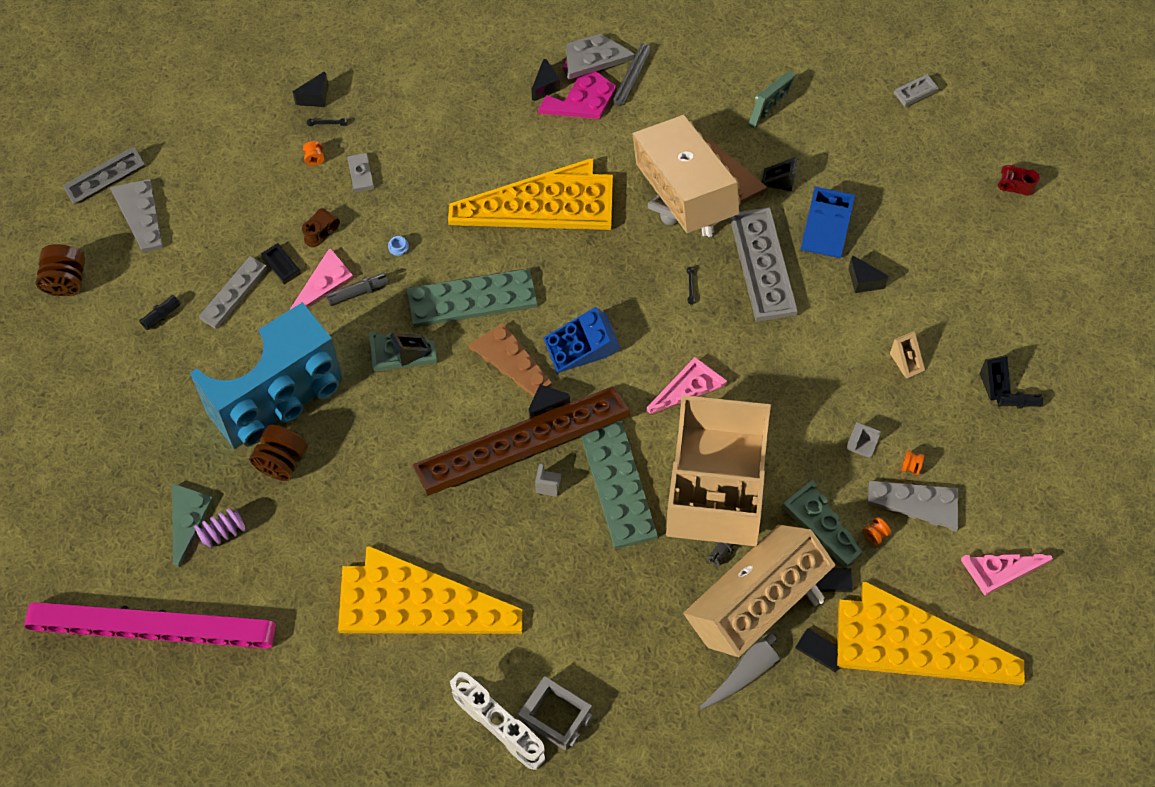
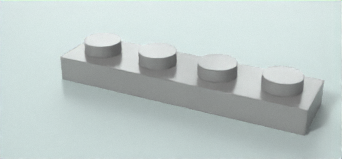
[62,147,145,204]
[199,256,267,329]

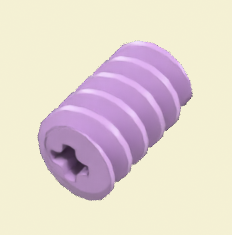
[194,506,246,549]

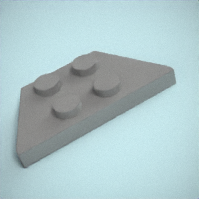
[566,34,634,79]

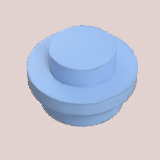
[388,236,409,256]

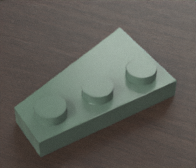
[369,331,437,372]

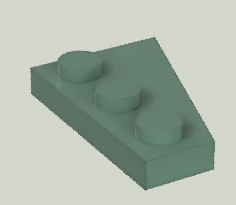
[748,71,795,129]

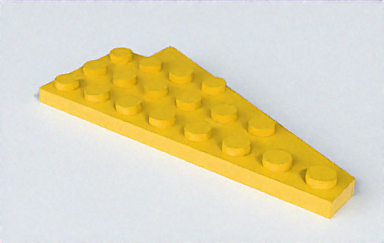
[448,158,613,230]
[338,547,523,634]
[837,582,1025,685]

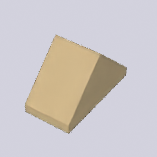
[890,331,925,378]

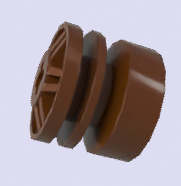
[36,244,85,296]
[249,425,308,481]

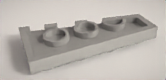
[110,179,163,253]

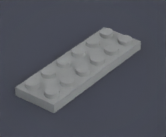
[730,207,798,322]

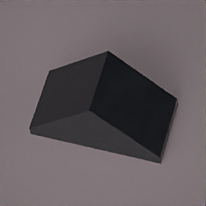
[531,59,560,101]
[292,72,329,107]
[762,157,798,191]
[848,255,889,293]
[390,333,432,367]
[979,355,1011,401]
[528,384,570,419]

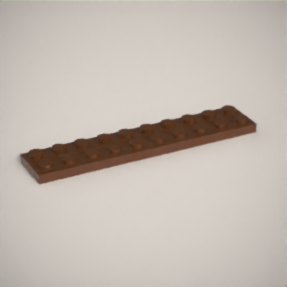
[413,386,631,496]

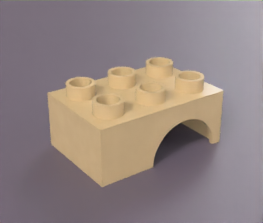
[666,395,771,546]

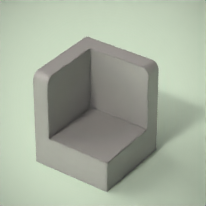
[846,422,881,458]
[535,463,561,497]

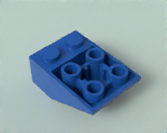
[800,187,855,258]
[543,307,621,373]

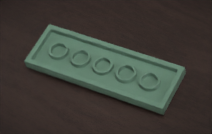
[407,268,537,328]
[581,420,658,549]

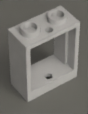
[518,676,593,751]

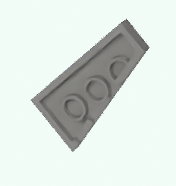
[868,481,958,532]

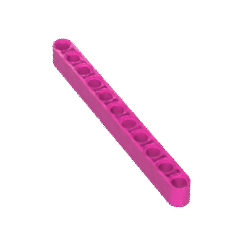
[24,603,276,649]

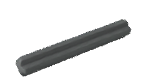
[613,43,650,106]

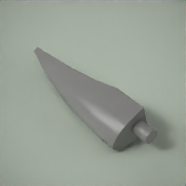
[700,633,780,709]

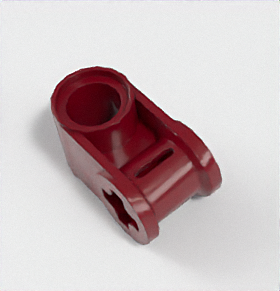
[998,165,1040,195]

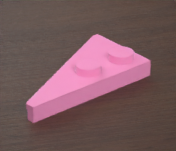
[290,249,354,309]
[647,357,727,414]
[961,554,1053,596]

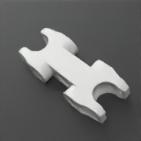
[450,672,545,770]

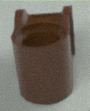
[302,208,340,247]

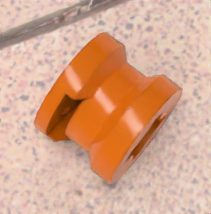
[303,141,325,166]
[901,450,924,476]
[862,517,891,546]

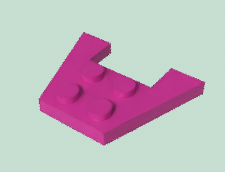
[538,61,616,119]

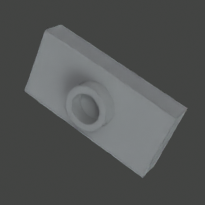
[894,74,938,107]
[347,153,374,193]

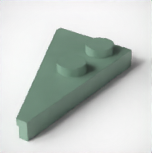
[172,484,213,568]

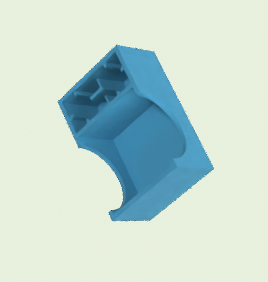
[190,302,342,450]

